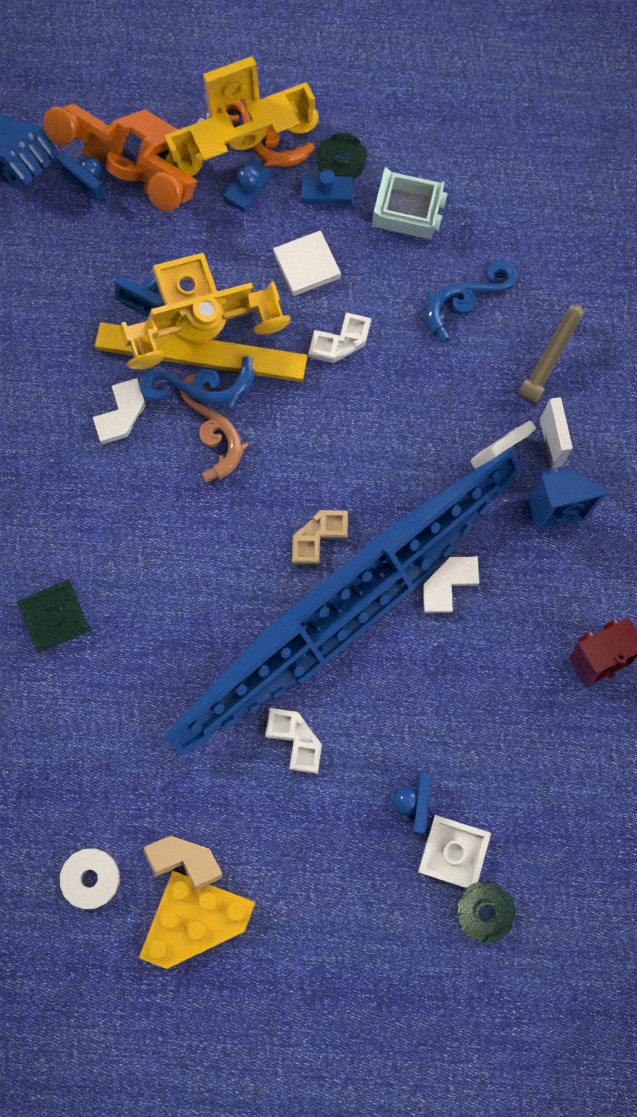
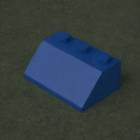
[526,468,607,531]

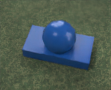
[58,153,105,202]
[223,158,273,212]
[393,772,432,834]

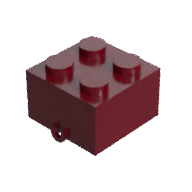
[569,618,637,687]

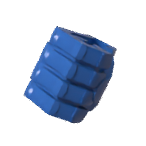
[0,114,59,190]

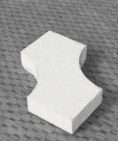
[470,421,537,469]

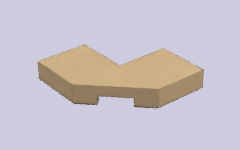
[292,510,348,565]
[143,836,222,890]

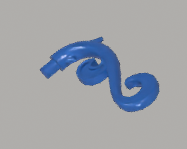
[425,260,517,343]
[140,356,255,409]

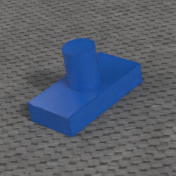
[301,170,353,205]
[115,275,165,317]

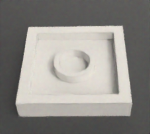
[273,230,341,296]
[540,397,573,469]
[418,815,491,891]

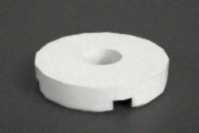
[60,848,120,909]

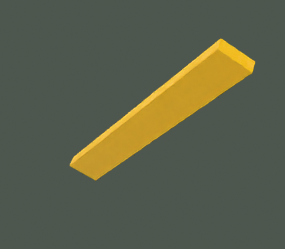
[95,322,307,383]

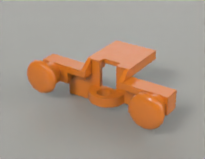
[43,104,197,212]

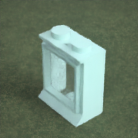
[372,167,448,240]

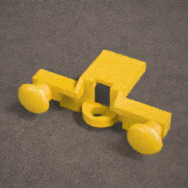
[164,56,318,177]

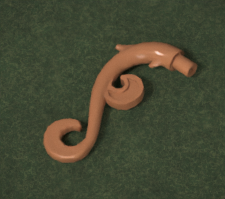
[179,374,249,483]

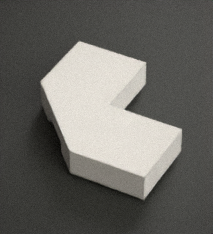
[308,313,371,363]
[93,378,146,444]
[423,557,479,614]
[265,708,322,774]

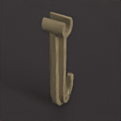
[518,303,584,404]

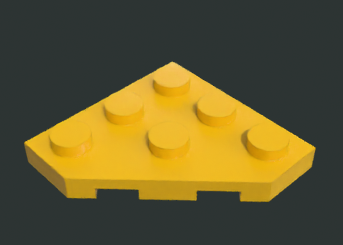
[139,871,256,969]

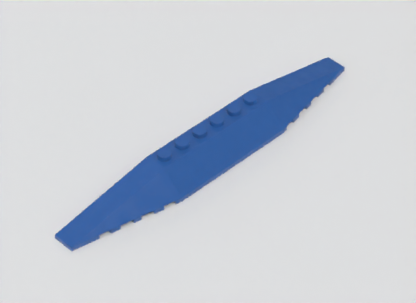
[164,448,522,756]

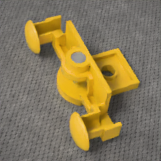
[120,253,291,370]

